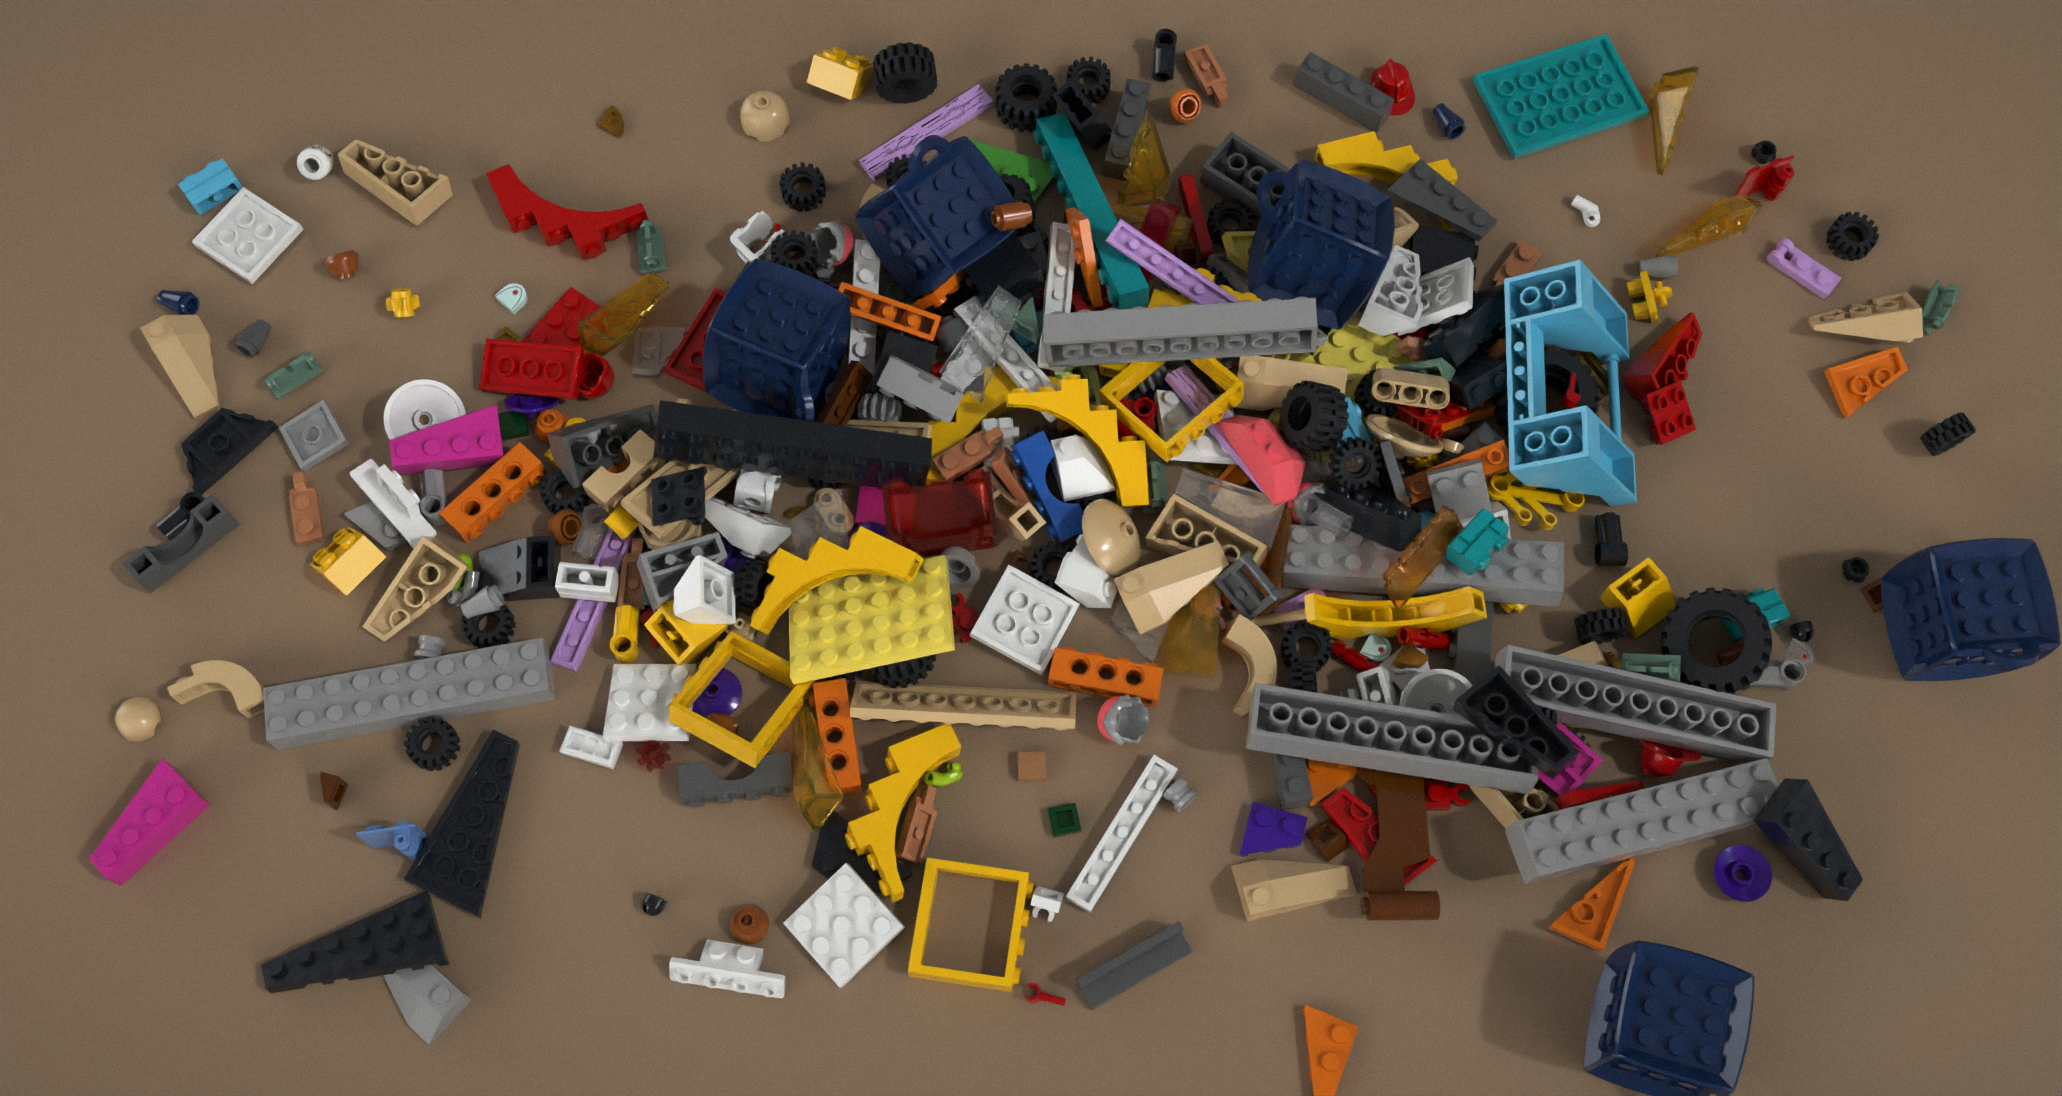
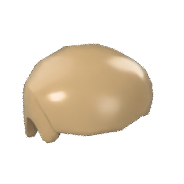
[115,696,161,742]

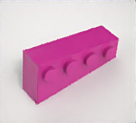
[389,404,503,475]
[89,758,211,886]

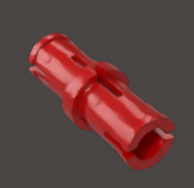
[1397,626,1450,651]

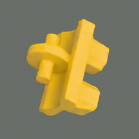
[1627,271,1673,323]

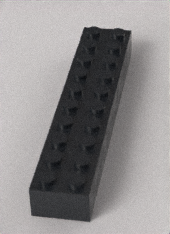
[653,400,932,494]

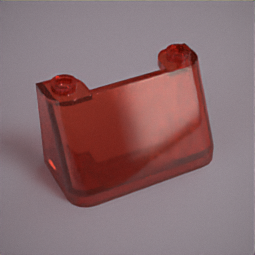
[882,469,999,557]

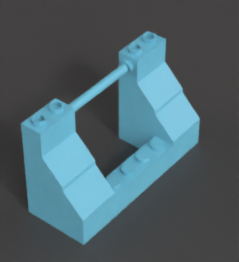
[1504,260,1637,507]

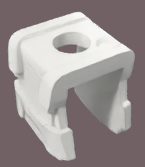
[730,211,785,264]
[733,469,782,514]

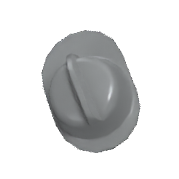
[924,546,980,586]

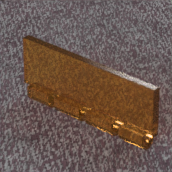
[1382,505,1463,610]
[1256,507,1293,616]

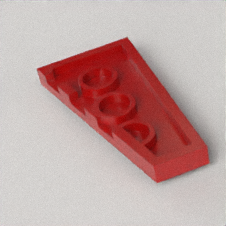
[1320,787,1438,886]

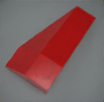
[1623,312,1702,401]

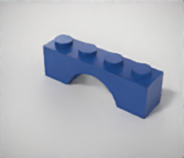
[1010,430,1083,542]

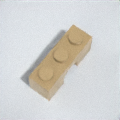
[582,429,665,514]

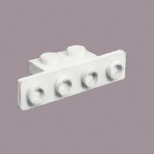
[350,459,437,548]
[669,939,785,998]

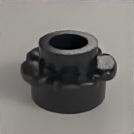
[1751,140,1777,164]
[1842,557,1869,583]

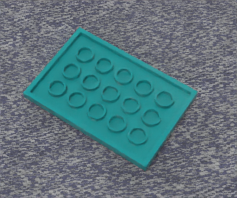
[1472,34,1650,159]

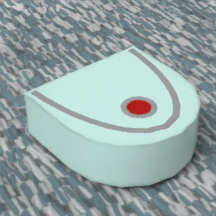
[495,283,528,315]
[1360,633,1392,664]

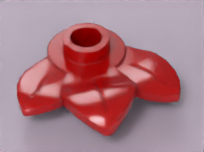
[1117,397,1157,439]

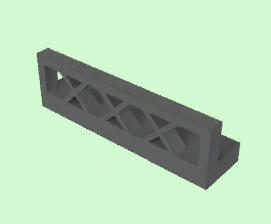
[1077,922,1192,1010]

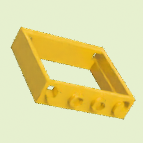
[1099,358,1244,462]
[668,631,816,768]
[908,858,1034,992]

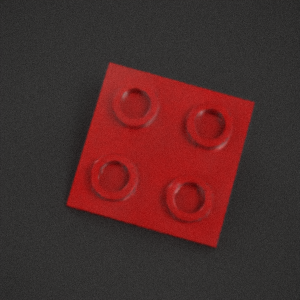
[1732,155,1794,201]
[1639,380,1696,445]
[1394,391,1470,439]

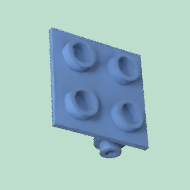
[356,821,429,860]

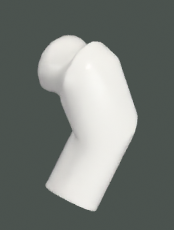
[1571,194,1601,227]

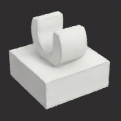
[1030,886,1065,922]

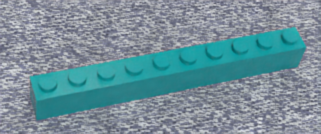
[1033,112,1149,310]

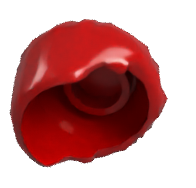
[578,353,615,399]

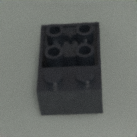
[478,535,561,601]

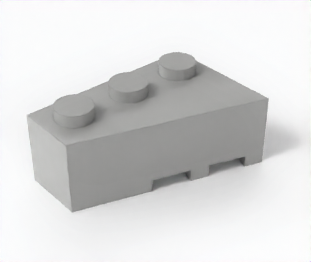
[637,532,728,613]

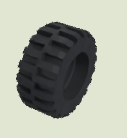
[1492,346,1600,436]
[1660,587,1772,695]

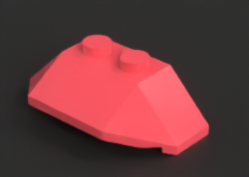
[1217,415,1306,506]

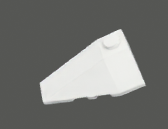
[1358,245,1424,336]
[705,496,794,559]
[1055,535,1118,608]

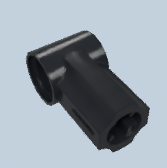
[1152,28,1177,82]
[156,492,206,540]
[1595,512,1628,566]

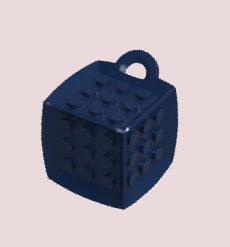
[855,135,1016,298]
[1248,159,1395,330]
[702,258,850,422]
[1880,538,2061,681]
[1584,940,1755,1096]

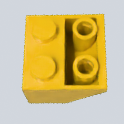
[807,47,874,100]
[309,526,386,596]
[1599,557,1676,639]
[644,598,729,665]

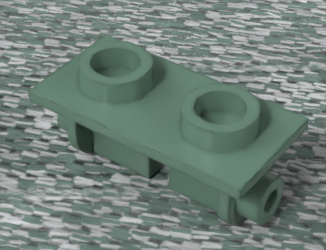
[636,220,667,274]
[1922,279,1959,335]
[264,351,323,399]
[1142,457,1169,514]
[1620,653,1681,683]

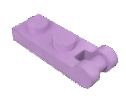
[1767,238,1842,300]

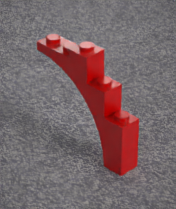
[486,164,648,261]

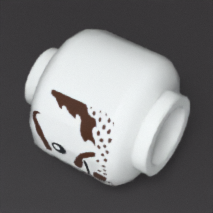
[297,145,334,180]

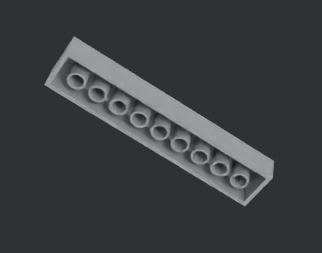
[1043,296,1318,368]
[1283,524,1564,607]
[263,637,556,750]
[1495,645,1776,763]
[1245,683,1538,794]
[1504,758,1779,885]

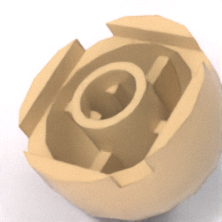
[740,90,790,142]

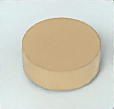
[1439,438,1464,457]

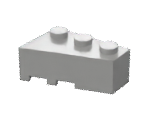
[876,354,964,423]

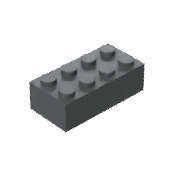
[1200,132,1290,220]

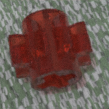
[635,740,671,773]

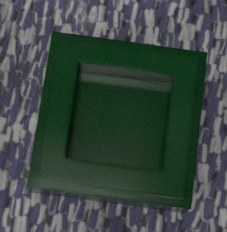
[498,411,529,441]
[1048,803,1081,838]

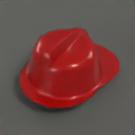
[1371,59,1415,116]
[1639,740,1701,777]

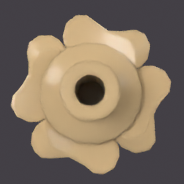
[725,612,757,641]

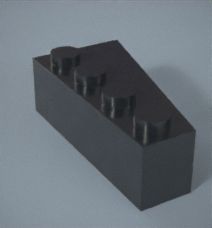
[1422,284,1505,368]
[1324,481,1422,552]
[1453,665,1579,779]
[1753,778,1863,901]

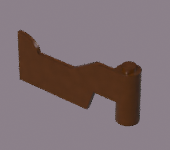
[1355,766,1440,921]

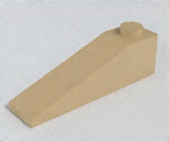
[1235,356,1348,411]
[363,536,469,642]
[1114,541,1230,635]

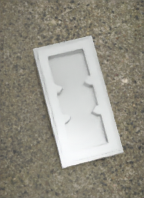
[559,725,623,770]

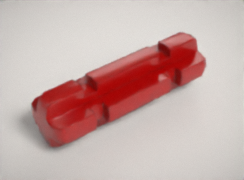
[1331,640,1380,672]

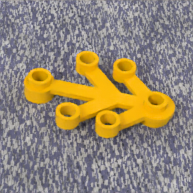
[1486,471,1585,530]

